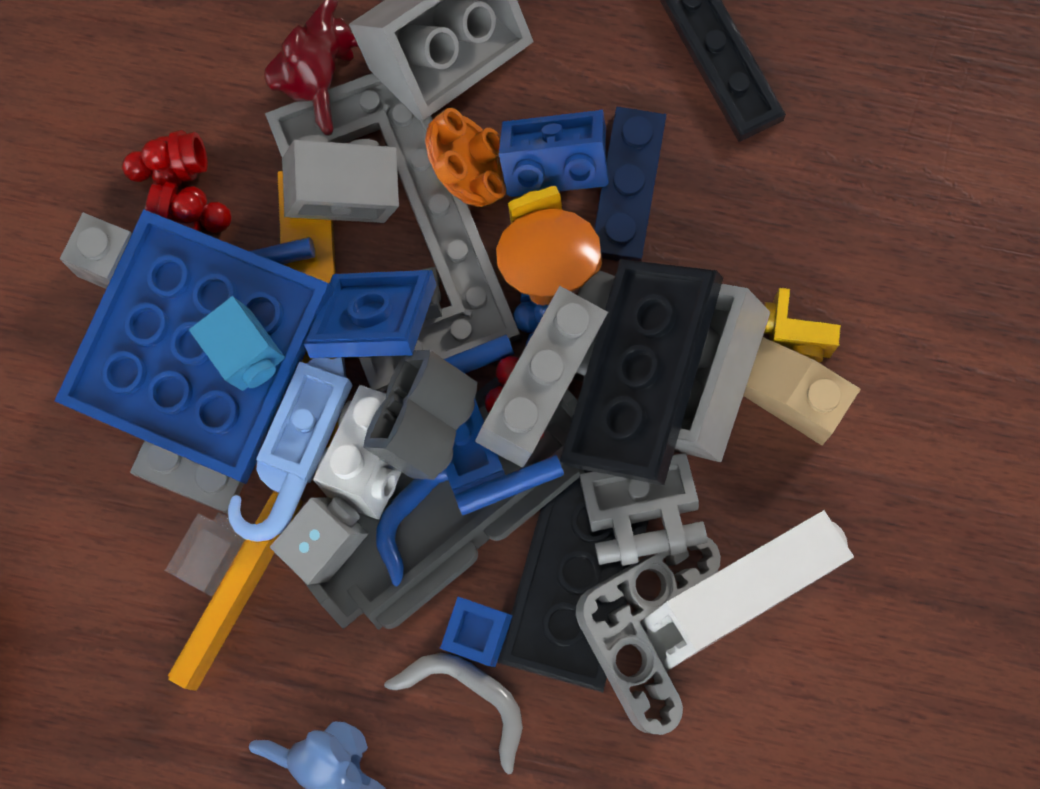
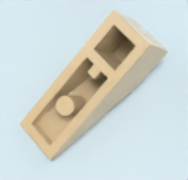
[743,337,861,445]

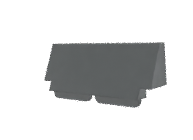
[303,377,584,630]

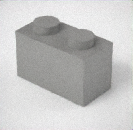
[282,135,399,223]

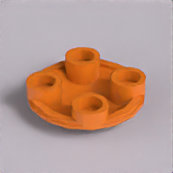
[425,108,506,207]
[496,208,602,305]

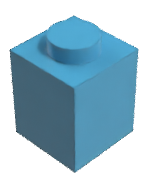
[189,296,285,391]

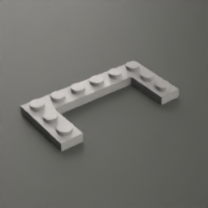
[265,73,520,392]

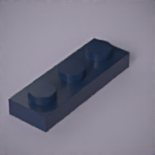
[594,106,667,261]

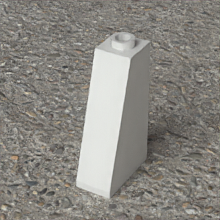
[640,510,854,672]

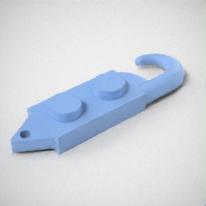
[228,357,353,542]

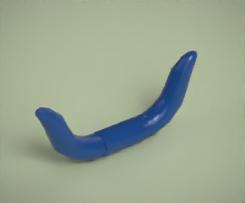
[376,470,449,586]

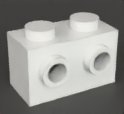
[313,385,401,520]

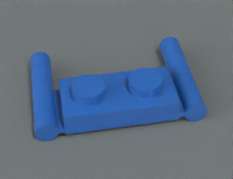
[444,334,564,516]

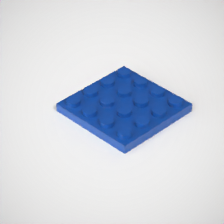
[54,209,334,484]

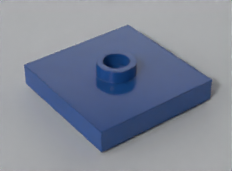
[304,270,436,358]

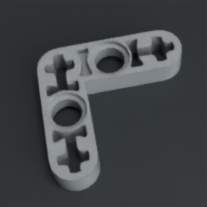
[576,537,721,735]

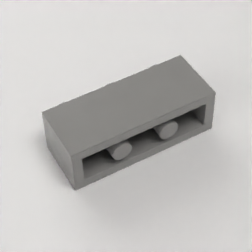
[475,286,608,468]

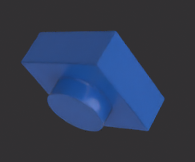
[440,597,513,667]

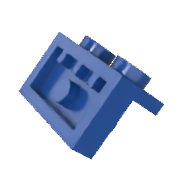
[499,110,609,197]

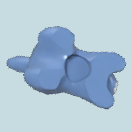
[249,721,386,789]

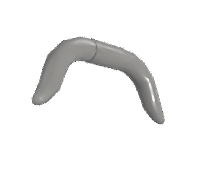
[384,653,523,774]

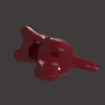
[264,0,359,136]

